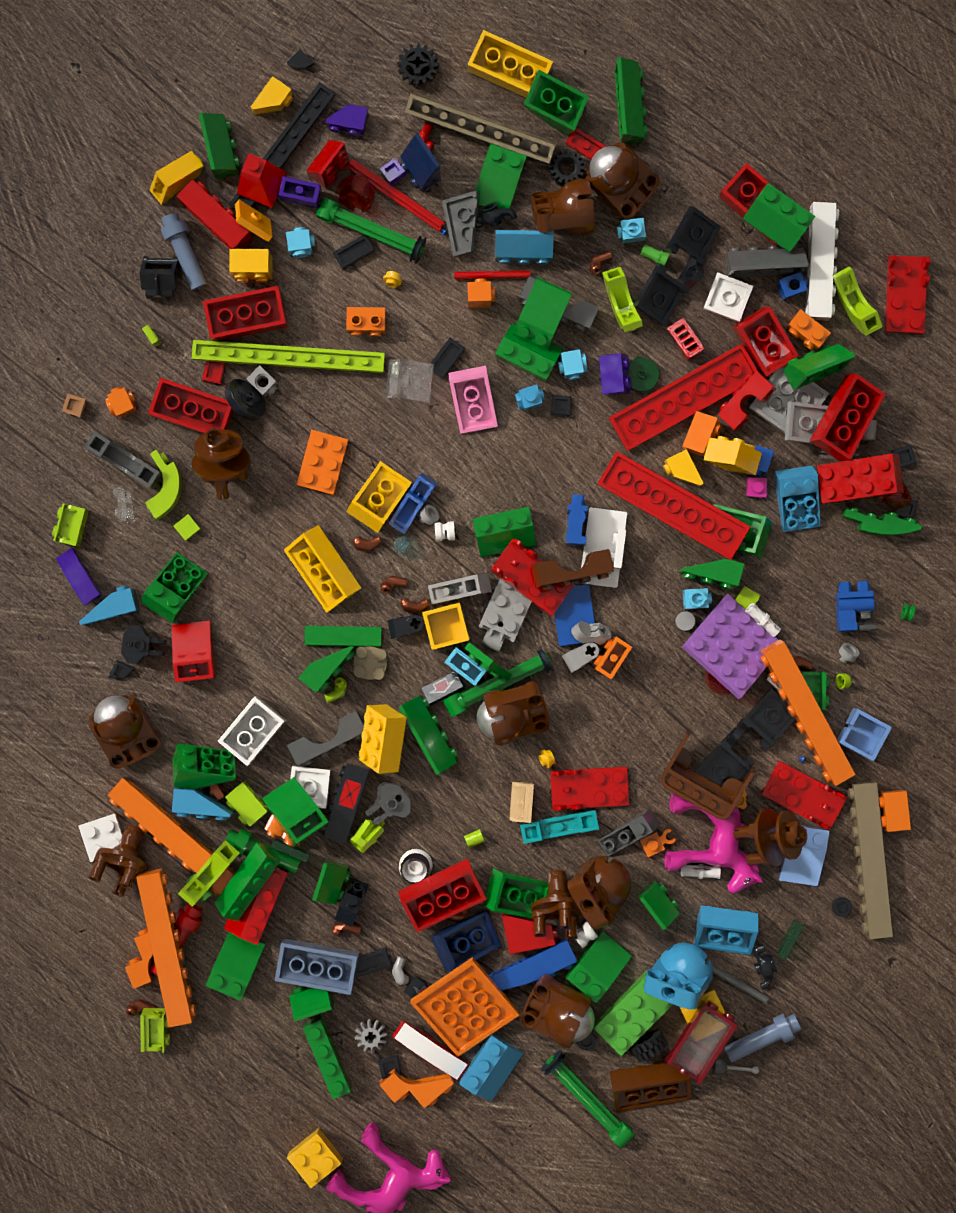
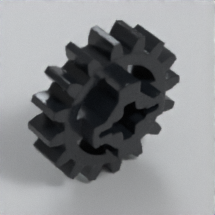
[397,43,439,87]

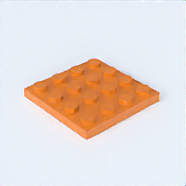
[411,957,519,1057]

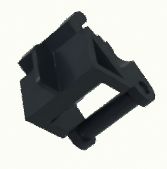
[139,256,179,299]

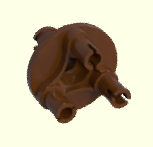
[88,825,149,897]
[531,870,582,940]

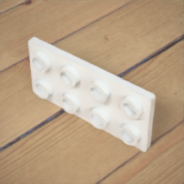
[581,507,627,588]

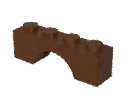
[531,549,614,591]

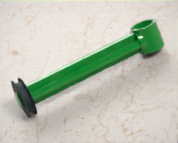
[315,198,427,264]
[443,647,554,717]
[541,1050,635,1149]

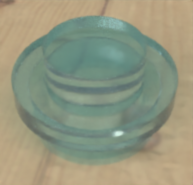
[393,535,410,554]

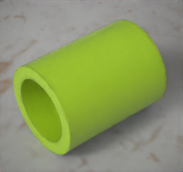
[464,829,485,848]

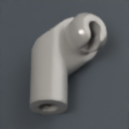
[392,956,409,985]

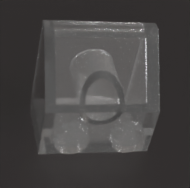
[386,359,434,402]

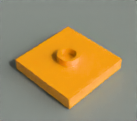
[235,199,272,242]

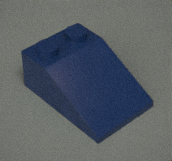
[400,133,441,192]
[430,910,502,971]

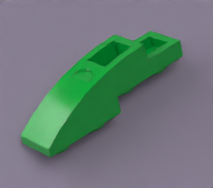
[841,507,922,536]

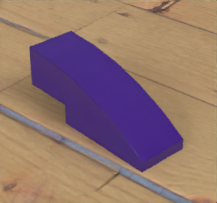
[56,548,103,606]

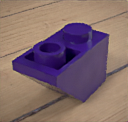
[326,104,369,136]

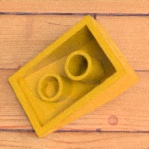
[346,461,412,533]

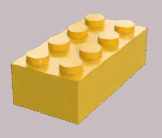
[467,30,553,98]

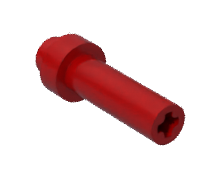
[151,903,203,975]

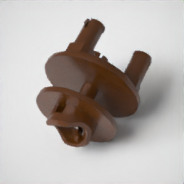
[192,428,250,500]
[733,808,807,867]

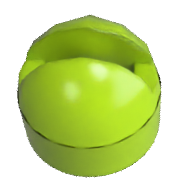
[835,673,852,689]

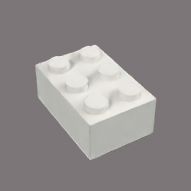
[218,696,287,766]

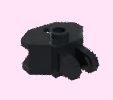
[121,625,167,664]

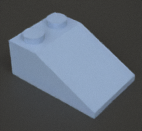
[779,825,829,886]

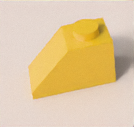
[251,76,293,115]
[663,449,704,487]

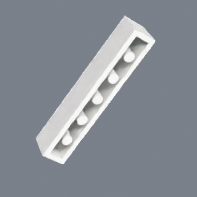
[805,202,839,321]

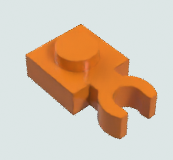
[639,829,676,857]

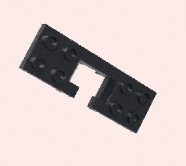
[633,206,721,326]
[694,688,796,787]

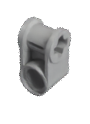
[562,642,599,673]

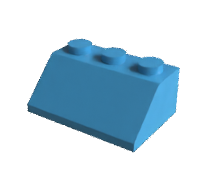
[495,230,554,265]
[694,906,758,955]
[459,1033,523,1101]

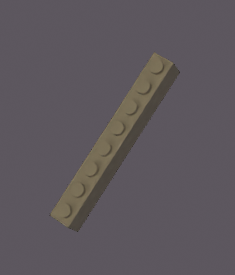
[405,92,557,164]
[848,781,893,939]

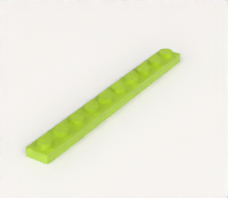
[191,340,385,373]

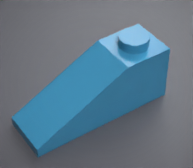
[79,586,139,625]

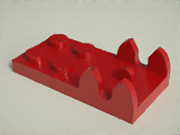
[885,255,931,334]
[489,539,574,616]
[761,760,848,831]
[550,766,629,810]

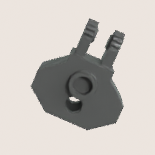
[365,782,411,825]

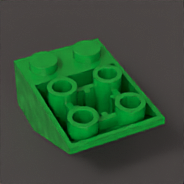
[141,552,208,624]
[678,559,744,590]
[298,646,356,693]
[172,743,236,789]
[262,777,328,847]

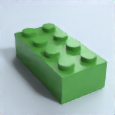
[593,970,673,1056]

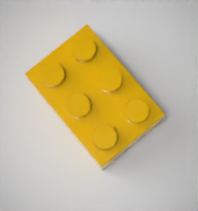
[359,704,407,774]

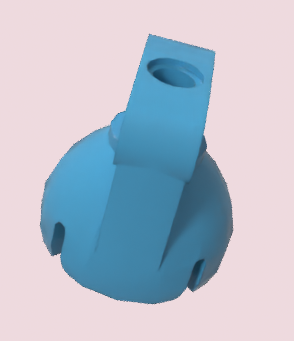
[644,942,713,1009]

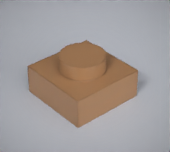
[62,393,87,418]

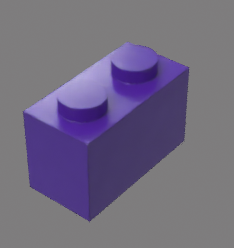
[279,177,322,208]
[599,353,632,396]

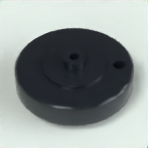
[225,379,266,421]

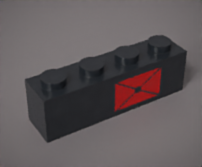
[322,762,370,844]

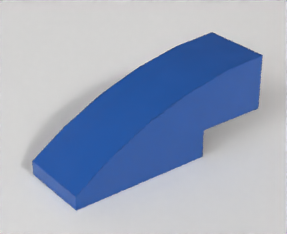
[388,473,438,534]

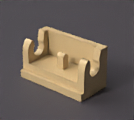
[509,782,534,823]

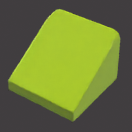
[735,586,761,610]

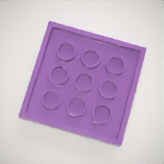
[682,593,778,699]

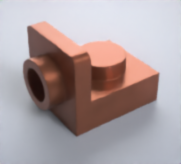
[197,783,227,800]

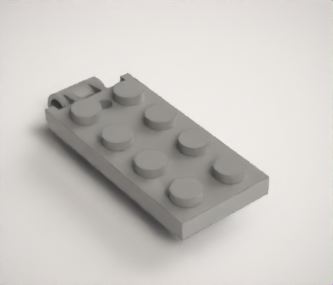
[785,401,877,449]
[479,579,531,652]

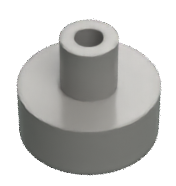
[419,504,439,525]
[839,643,860,663]

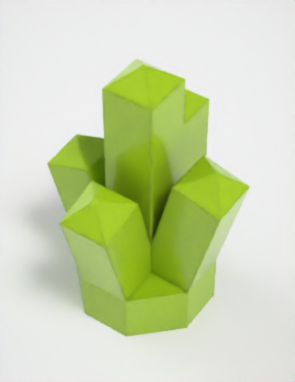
[350,820,385,853]

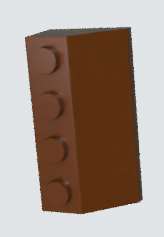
[610,1062,692,1112]

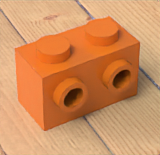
[467,278,495,308]
[346,307,386,337]
[785,309,831,351]
[682,411,722,457]
[593,637,632,680]
[879,790,911,832]

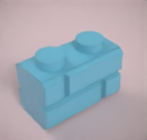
[444,647,487,686]

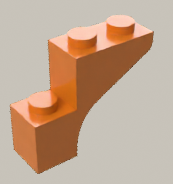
[125,928,154,989]
[380,1068,454,1108]

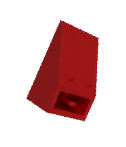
[306,140,349,189]
[172,621,217,683]

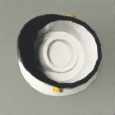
[399,849,433,884]

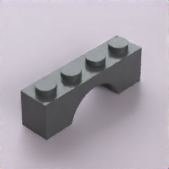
[519,276,599,332]
[84,431,163,490]
[287,710,364,767]

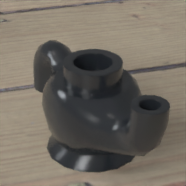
[476,202,517,228]
[753,944,777,990]

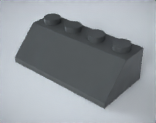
[725,245,808,278]

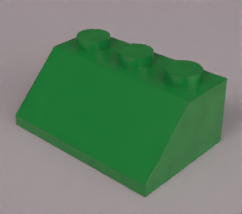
[199,113,241,179]
[742,183,816,253]
[495,323,563,383]
[783,344,856,391]
[472,507,536,557]

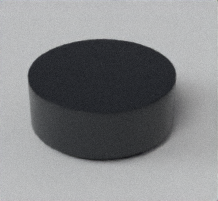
[831,897,852,917]
[577,1032,596,1050]

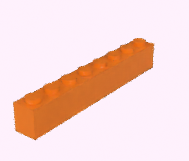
[760,639,855,786]
[108,777,235,896]
[136,868,196,1027]

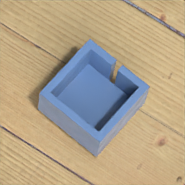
[837,708,892,761]

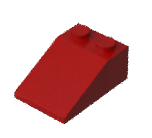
[733,306,799,377]

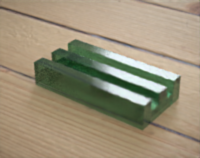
[271,838,311,862]
[777,919,804,959]

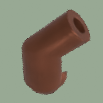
[793,656,813,671]

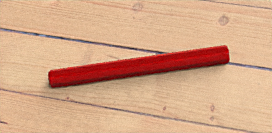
[347,159,445,231]

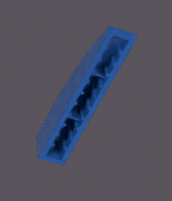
[488,938,577,990]

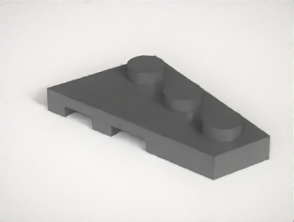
[442,190,479,257]

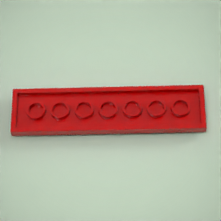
[608,344,758,451]
[597,451,751,560]

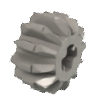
[355,1019,388,1053]

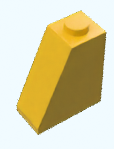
[150,151,204,205]

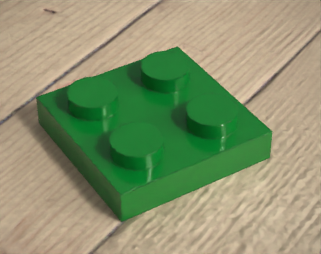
[465,642,512,681]

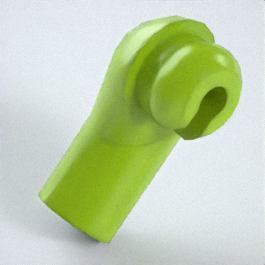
[324,677,347,703]

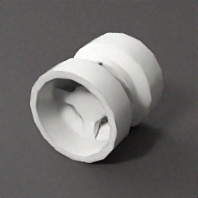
[435,521,455,542]
[576,921,598,948]

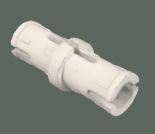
[745,603,781,637]
[681,864,721,879]

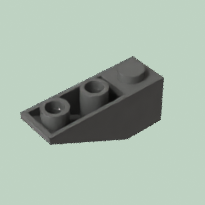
[598,808,660,856]

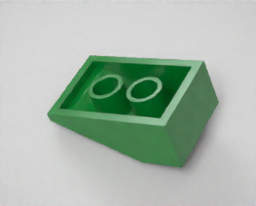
[523,70,589,135]
[475,143,527,208]
[513,277,572,350]
[713,504,773,559]
[483,868,548,918]
[565,930,632,1003]
[206,932,266,1001]

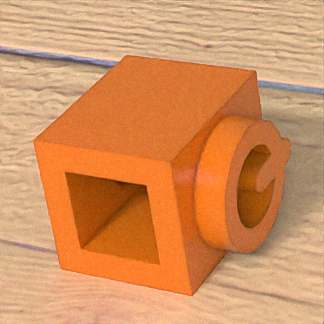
[105,386,137,418]

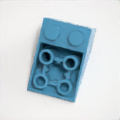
[775,466,821,532]
[172,788,235,820]

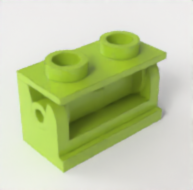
[52,503,89,547]
[225,781,269,826]
[140,1008,170,1053]

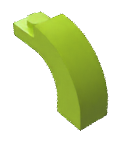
[602,267,643,332]
[832,267,883,336]
[145,450,182,520]
[178,840,240,907]

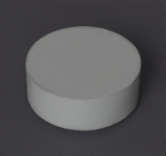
[675,611,695,631]

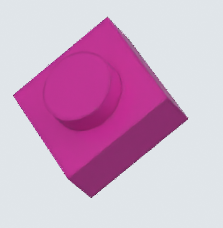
[746,477,767,498]

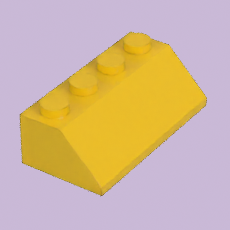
[284,525,361,613]

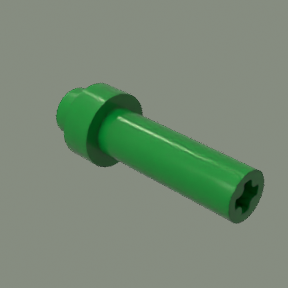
[226,828,301,874]

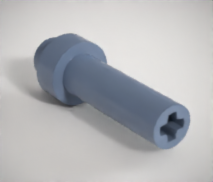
[161,213,207,291]
[724,1014,802,1062]

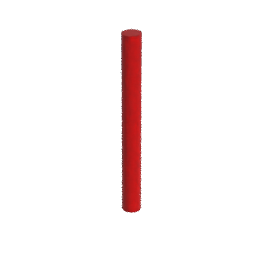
[454,270,530,279]

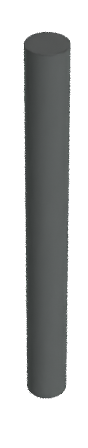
[705,961,769,1004]

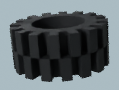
[550,150,585,187]
[631,1029,668,1062]

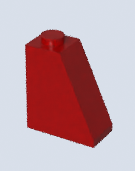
[502,913,558,954]

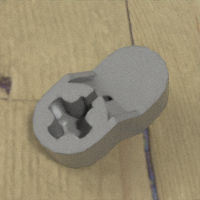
[571,621,612,645]

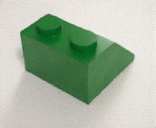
[312,859,351,905]
[637,880,680,930]
[289,986,335,1022]

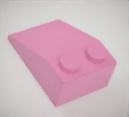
[449,366,498,434]

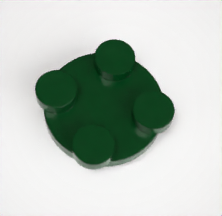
[628,356,661,394]

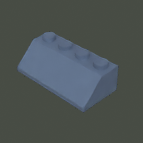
[275,939,360,995]

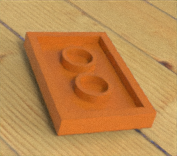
[297,430,349,495]

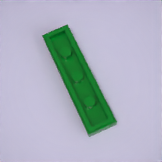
[304,626,382,646]

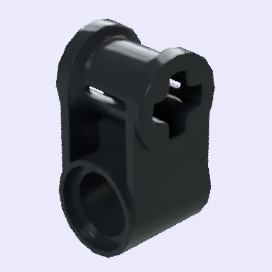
[387,615,425,639]

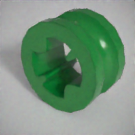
[900,603,915,622]

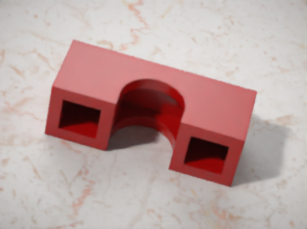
[718,371,777,431]

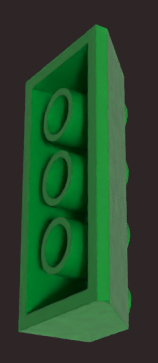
[614,57,647,144]
[398,695,459,775]

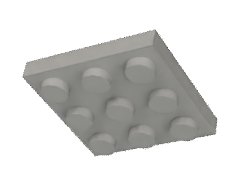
[749,364,829,434]

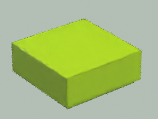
[142,325,161,348]
[174,514,201,541]

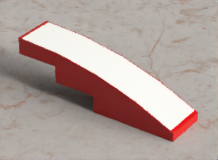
[392,1020,469,1080]

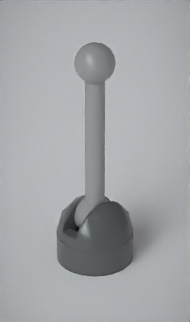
[712,1058,759,1074]

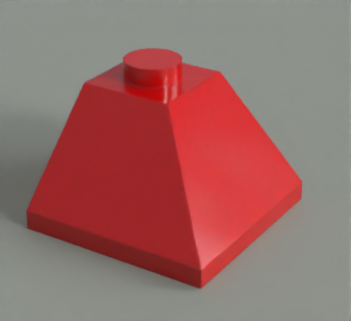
[237,153,287,209]

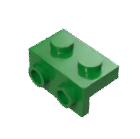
[801,672,829,711]

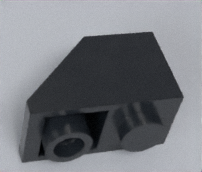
[334,878,369,926]

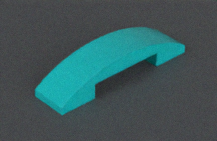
[520,810,599,844]

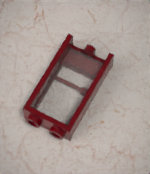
[665,1000,738,1085]

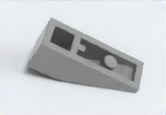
[428,573,492,604]

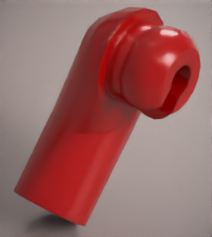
[419,122,434,151]

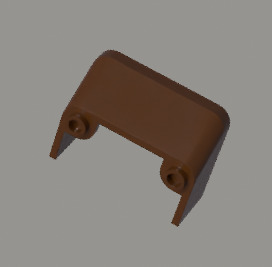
[661,729,756,820]

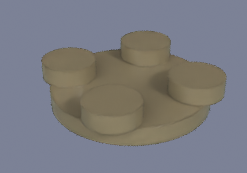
[353,646,387,680]

